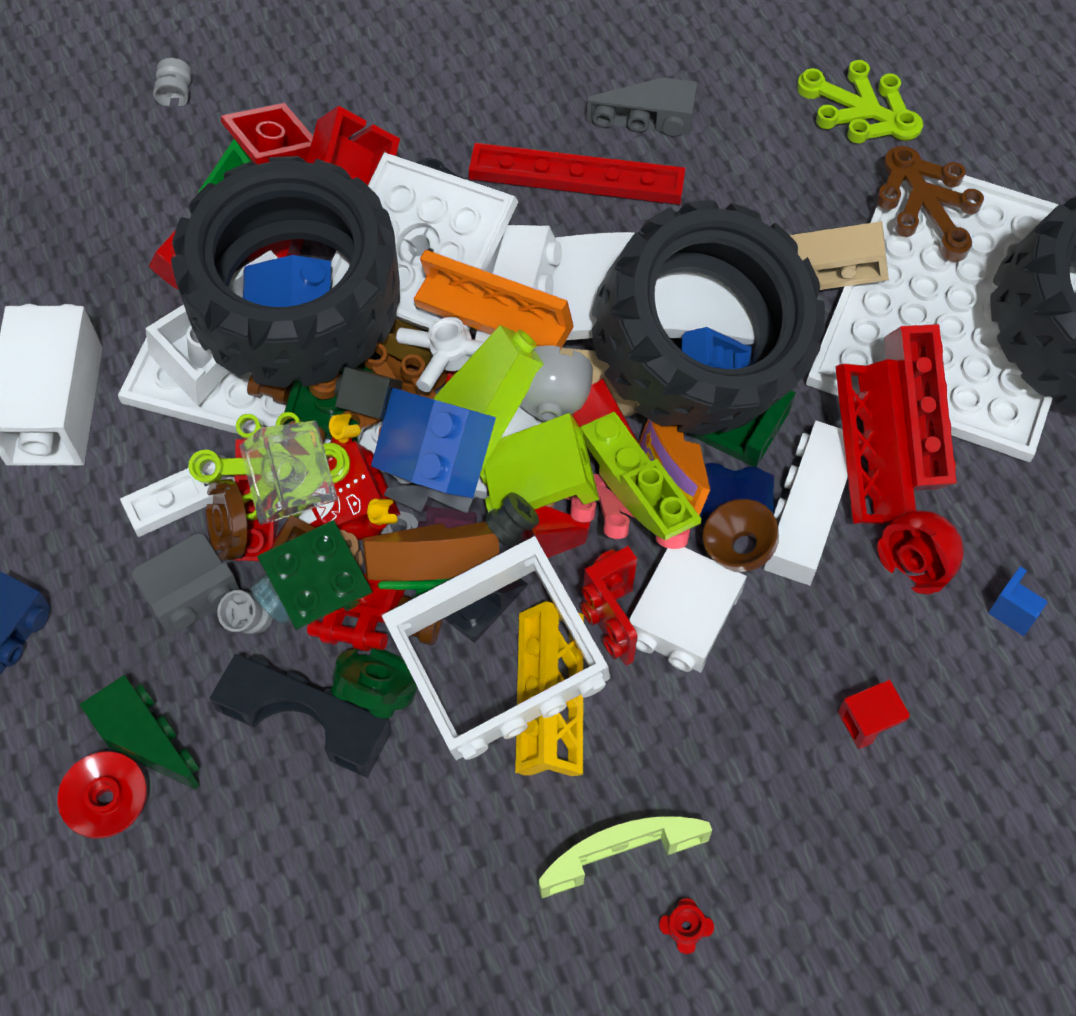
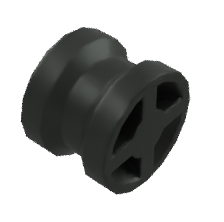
[486,492,539,546]

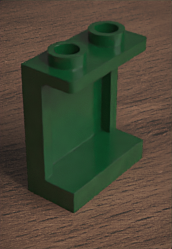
[686,390,796,468]

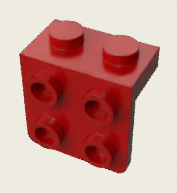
[580,546,638,666]

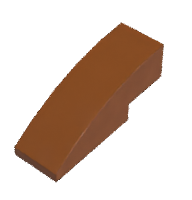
[362,521,500,581]

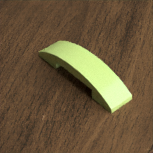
[538,817,712,899]

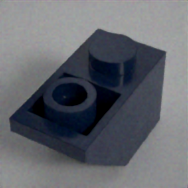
[0,571,51,675]

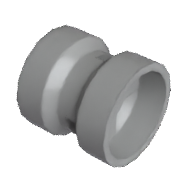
[153,58,192,106]
[217,590,274,634]

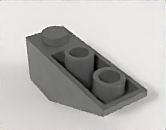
[587,78,698,136]

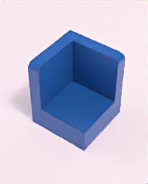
[988,566,1048,636]

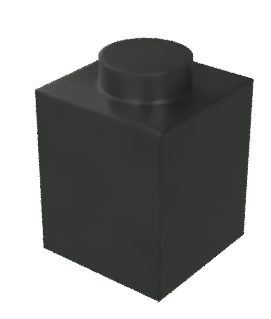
[335,367,403,419]

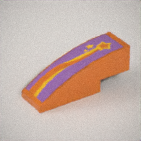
[639,419,710,515]

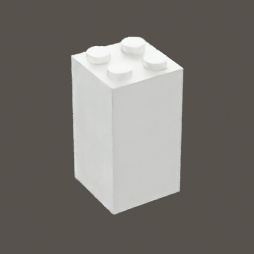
[0,304,103,465]

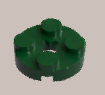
[331,649,418,718]

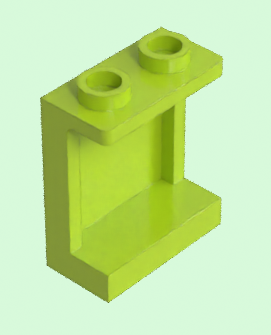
[480,413,599,513]

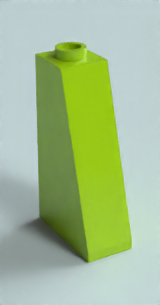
[433,325,544,471]

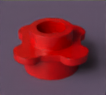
[659,898,714,955]

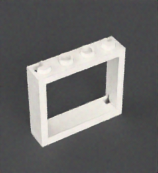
[382,536,610,760]

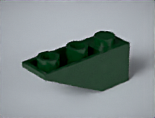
[79,675,200,790]

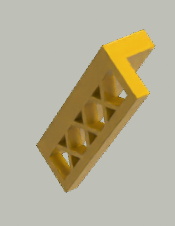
[515,601,584,776]

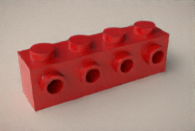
[884,324,957,491]

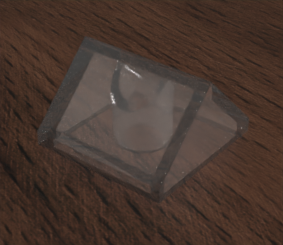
[239,421,338,525]

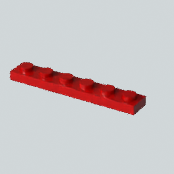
[469,143,686,205]

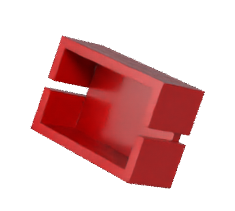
[306,106,400,185]

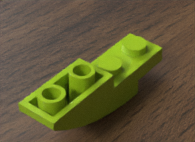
[580,412,701,540]

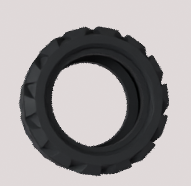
[171,156,400,388]
[990,196,1076,413]
[591,200,825,435]

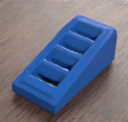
[682,327,752,369]

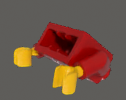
[299,413,401,540]

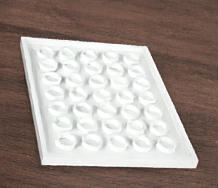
[806,173,1076,463]

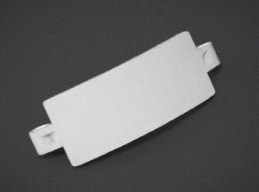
[469,232,756,345]

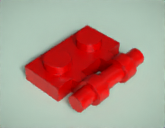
[307,574,405,651]

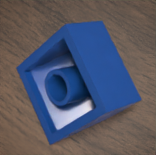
[242,255,331,307]

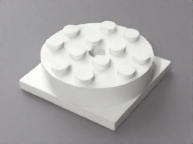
[331,152,518,331]

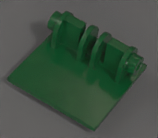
[257,520,372,630]

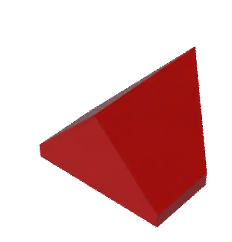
[522,506,591,558]

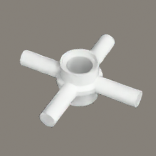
[396,317,484,392]

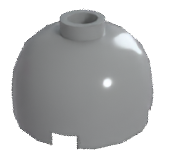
[520,345,593,422]

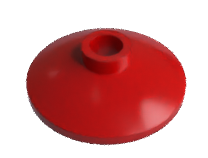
[57,752,147,839]

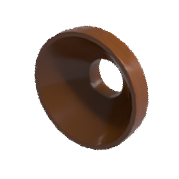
[703,499,779,572]

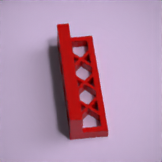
[835,359,916,525]

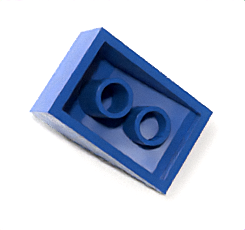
[371,388,496,498]

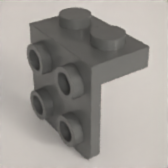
[132,533,239,637]

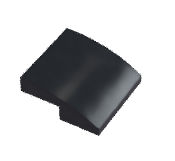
[384,484,478,513]

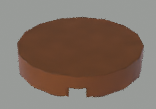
[205,479,247,560]

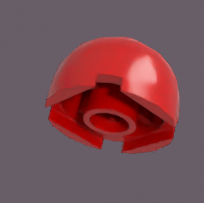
[877,510,964,595]

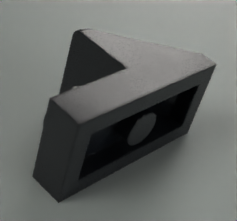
[444,578,528,643]

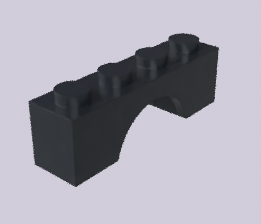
[210,654,391,778]

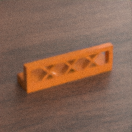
[413,249,574,350]

